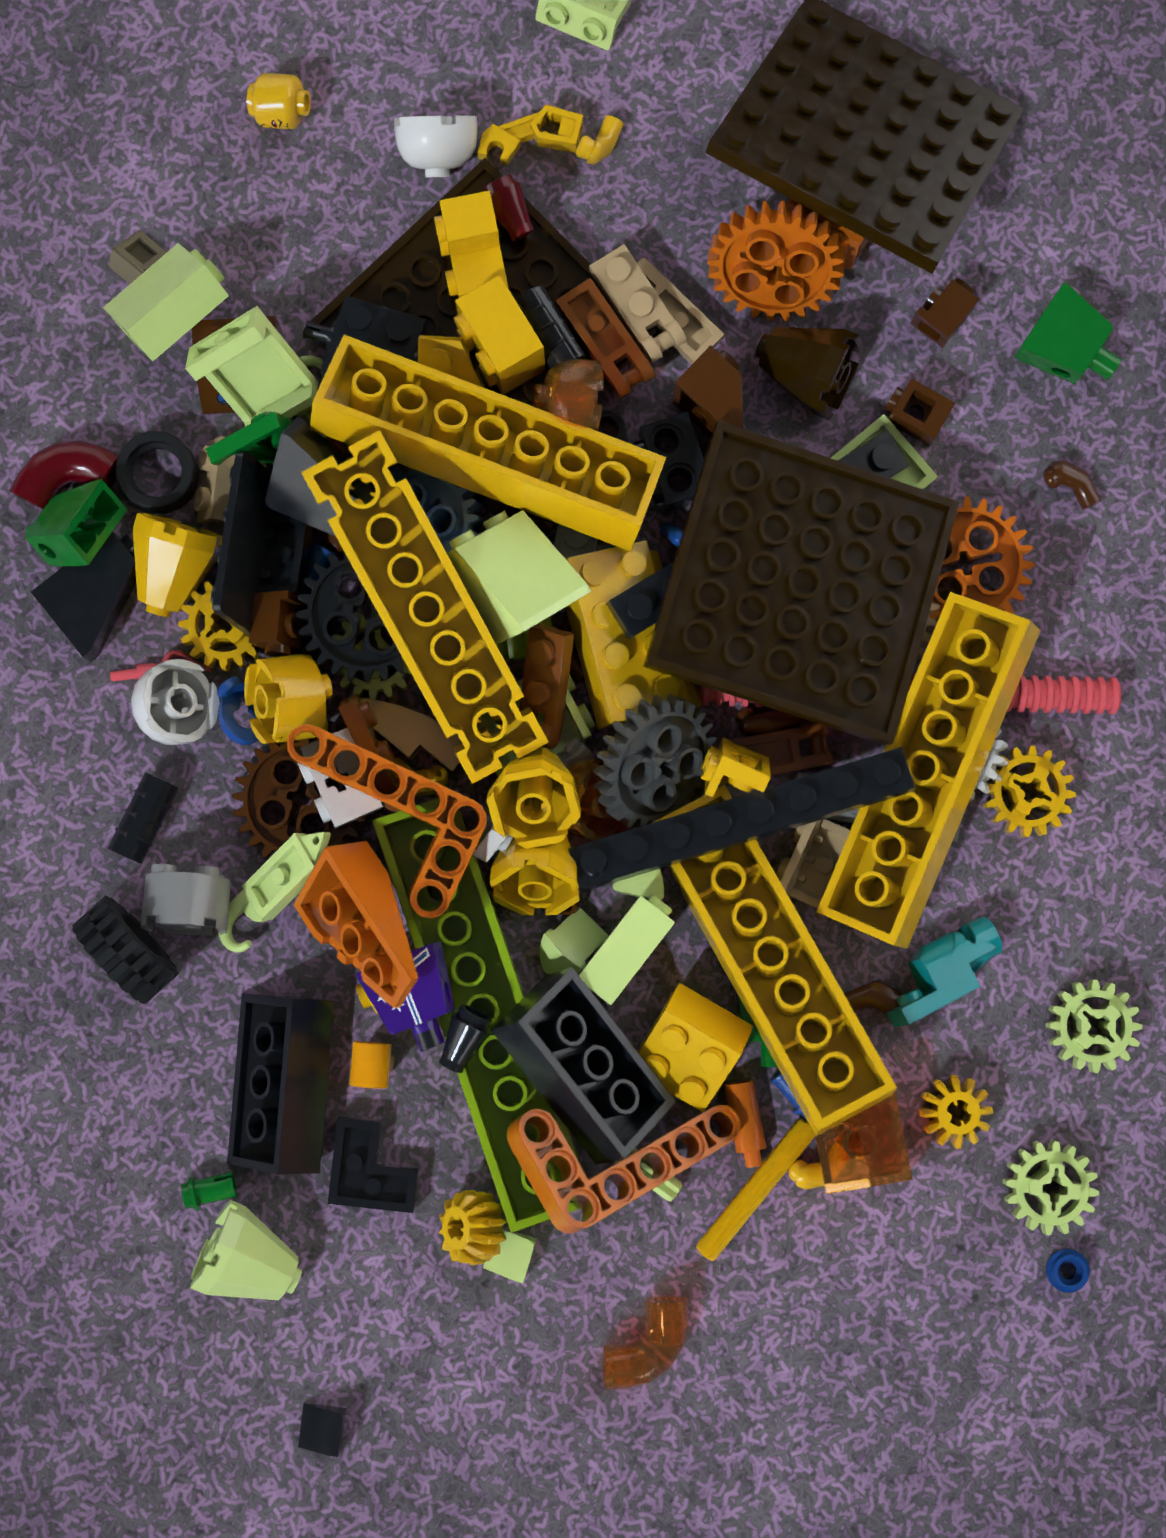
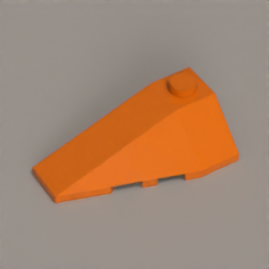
[293,841,418,1009]

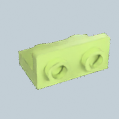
[535,0,631,51]

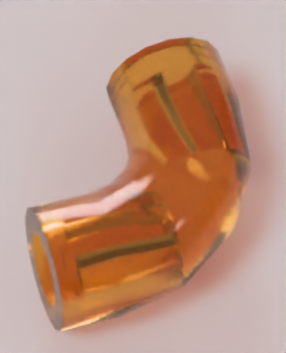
[602,1296,688,1389]

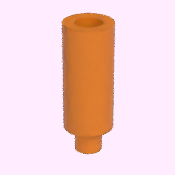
[724,1079,767,1168]

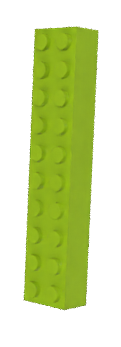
[372,798,585,1233]

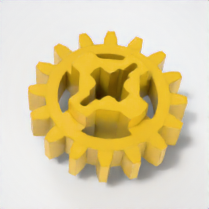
[178,581,260,671]
[982,745,1076,838]

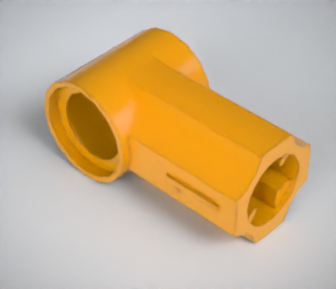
[349,1041,395,1088]

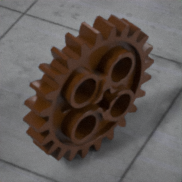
[232,738,368,858]

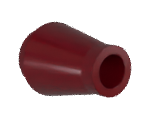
[482,174,535,242]

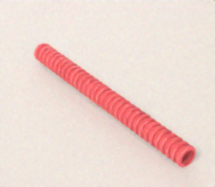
[700,673,1121,715]

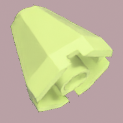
[190,1200,302,1300]

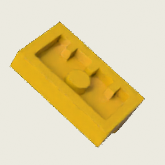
[700,737,771,797]

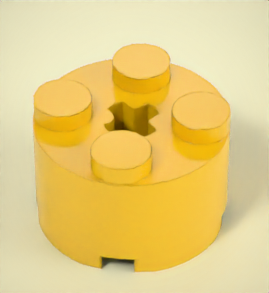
[244,654,332,744]

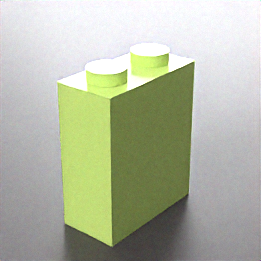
[103,243,229,361]
[579,894,675,1005]

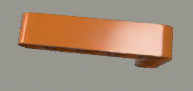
[287,724,487,919]
[507,1105,741,1234]

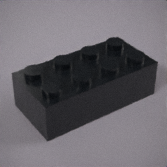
[491,967,676,1165]

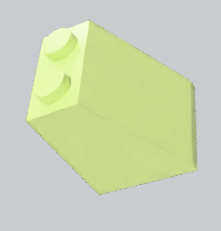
[447,510,591,645]

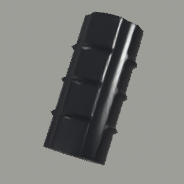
[516,285,586,377]
[108,772,179,864]

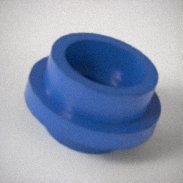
[1045,1248,1090,1293]

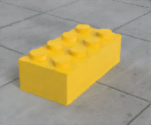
[565,540,690,730]

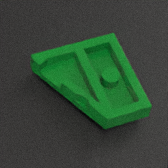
[206,411,293,465]

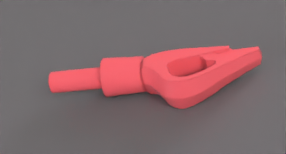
[110,650,212,682]

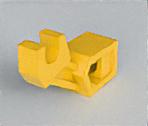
[477,105,583,165]

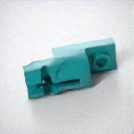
[886,916,1002,1028]

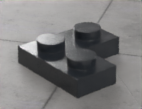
[328,1116,419,1213]

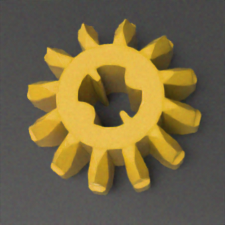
[918,1074,993,1149]
[438,1190,507,1265]

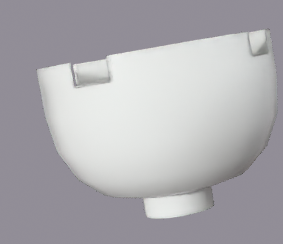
[394,115,477,177]
[131,659,220,745]

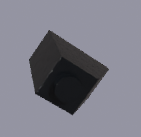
[264,417,376,536]
[31,531,136,662]

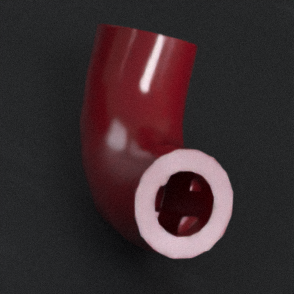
[9,440,119,510]

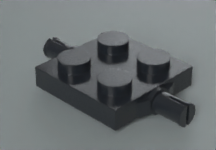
[303,296,426,378]

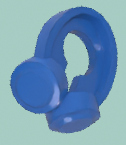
[217,677,258,745]

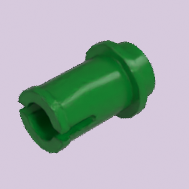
[181,1170,238,1211]

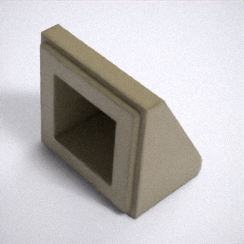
[108,230,167,284]

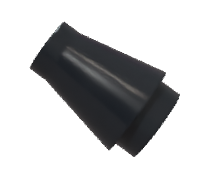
[439,1004,492,1073]

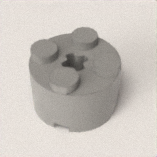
[140,864,231,936]

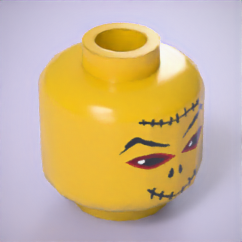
[247,73,311,129]

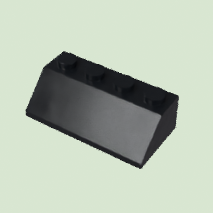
[227,993,334,1174]

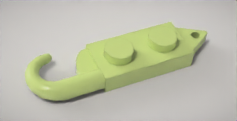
[218,832,331,953]

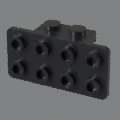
[211,451,314,636]

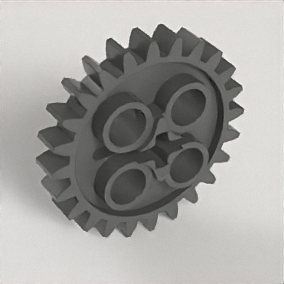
[593,694,716,828]

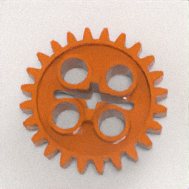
[707,201,845,322]
[929,496,1035,620]

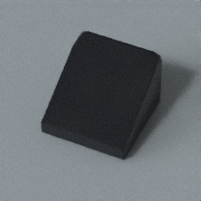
[298,1403,347,1457]

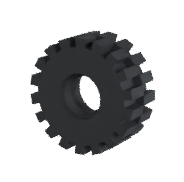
[72,896,179,1004]

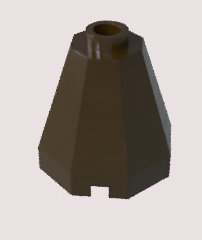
[756,327,863,420]

